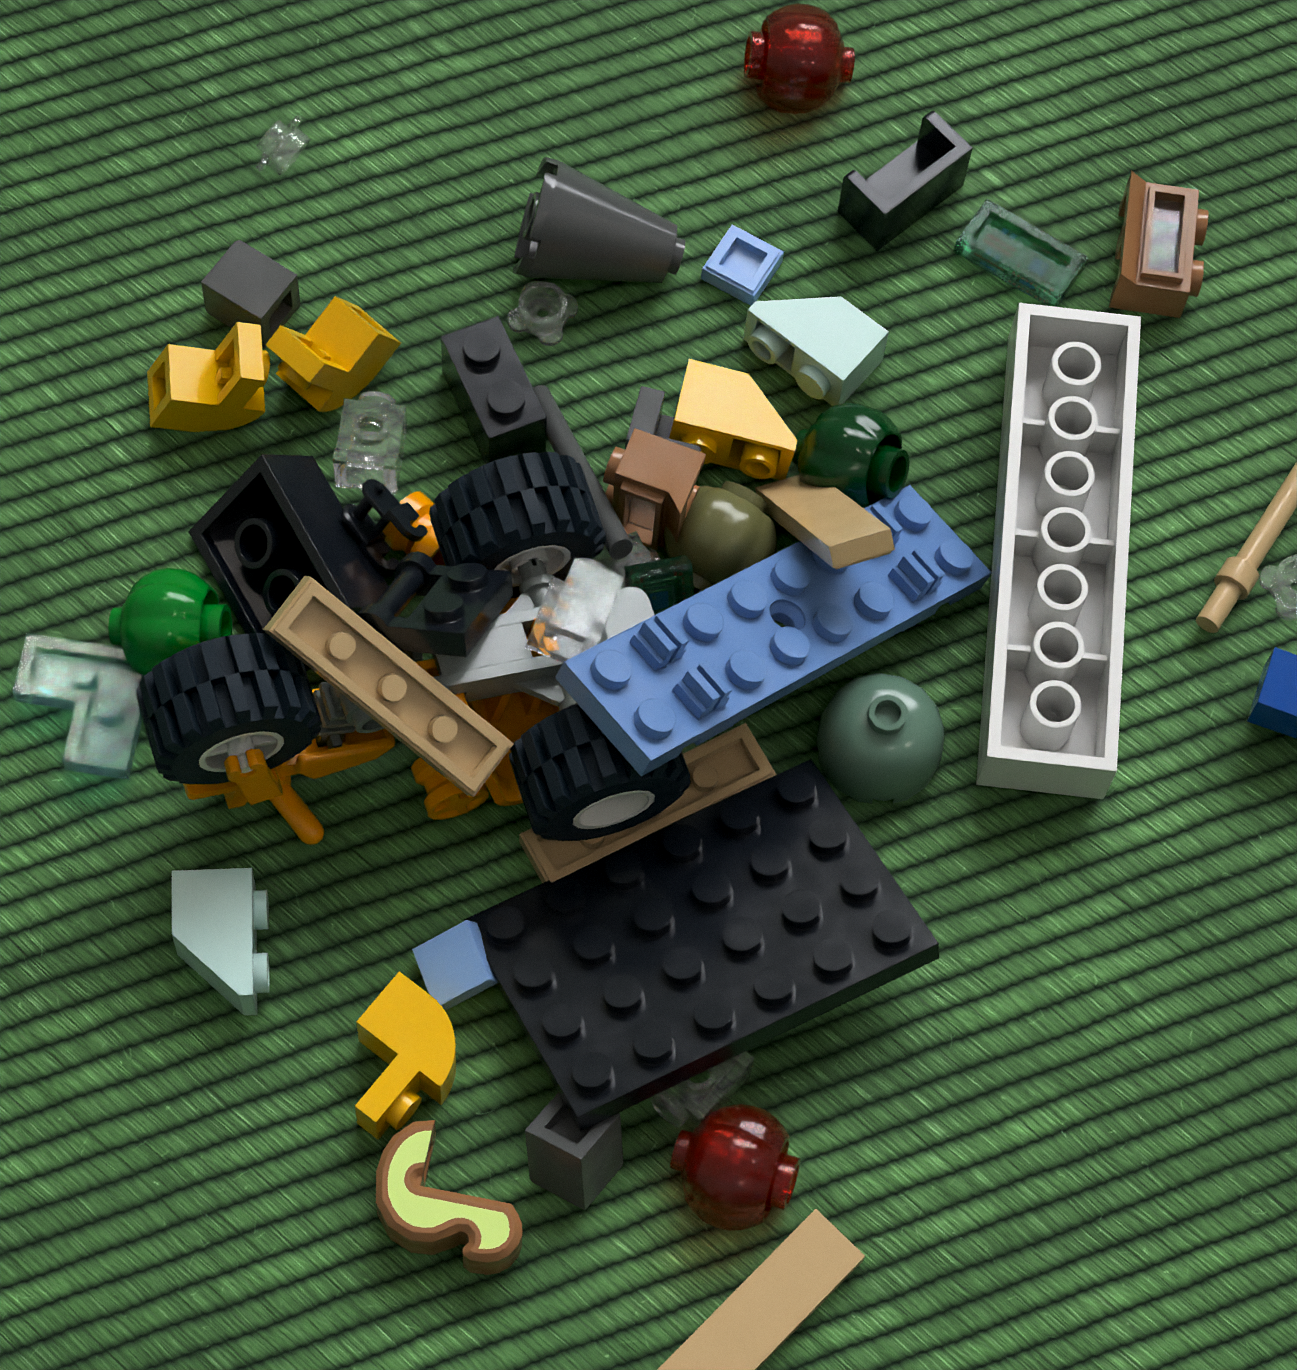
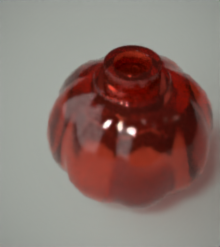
[744,3,855,114]
[670,1104,801,1231]

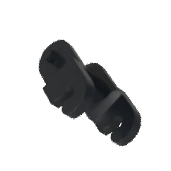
[341,479,428,575]

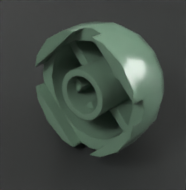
[816,673,944,804]

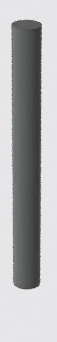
[533,385,633,559]

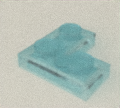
[12,633,143,780]

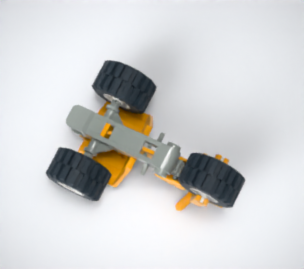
[136,452,691,845]

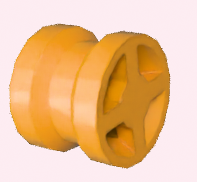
[411,758,489,820]

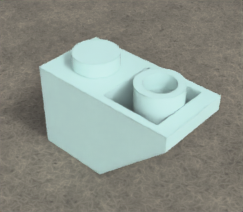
[744,296,889,406]
[172,868,270,1015]

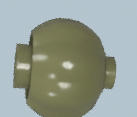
[663,481,777,595]

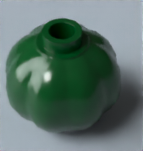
[792,403,910,508]

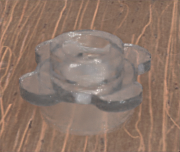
[256,115,311,175]
[507,281,578,346]
[1259,554,1297,621]

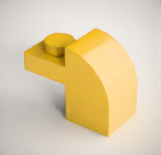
[266,296,401,412]
[147,322,270,432]
[355,971,456,1140]

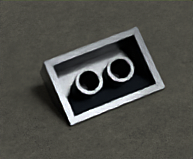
[188,454,388,671]

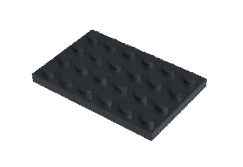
[464,759,939,1131]

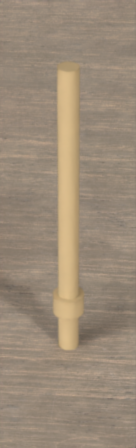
[1196,462,1297,633]

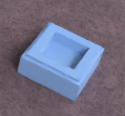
[701,225,784,306]
[412,920,497,1011]

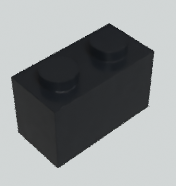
[441,316,547,464]

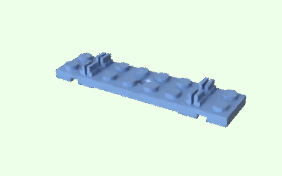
[555,485,992,776]

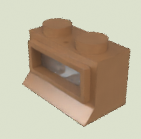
[1109,171,1209,318]
[603,428,706,568]

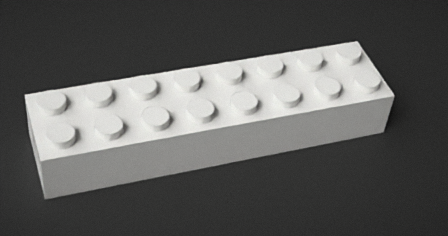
[976,303,1141,799]

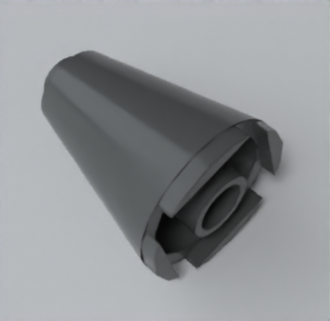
[513,157,685,283]

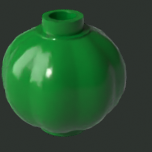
[108,568,232,678]

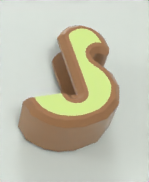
[376,1120,522,1275]

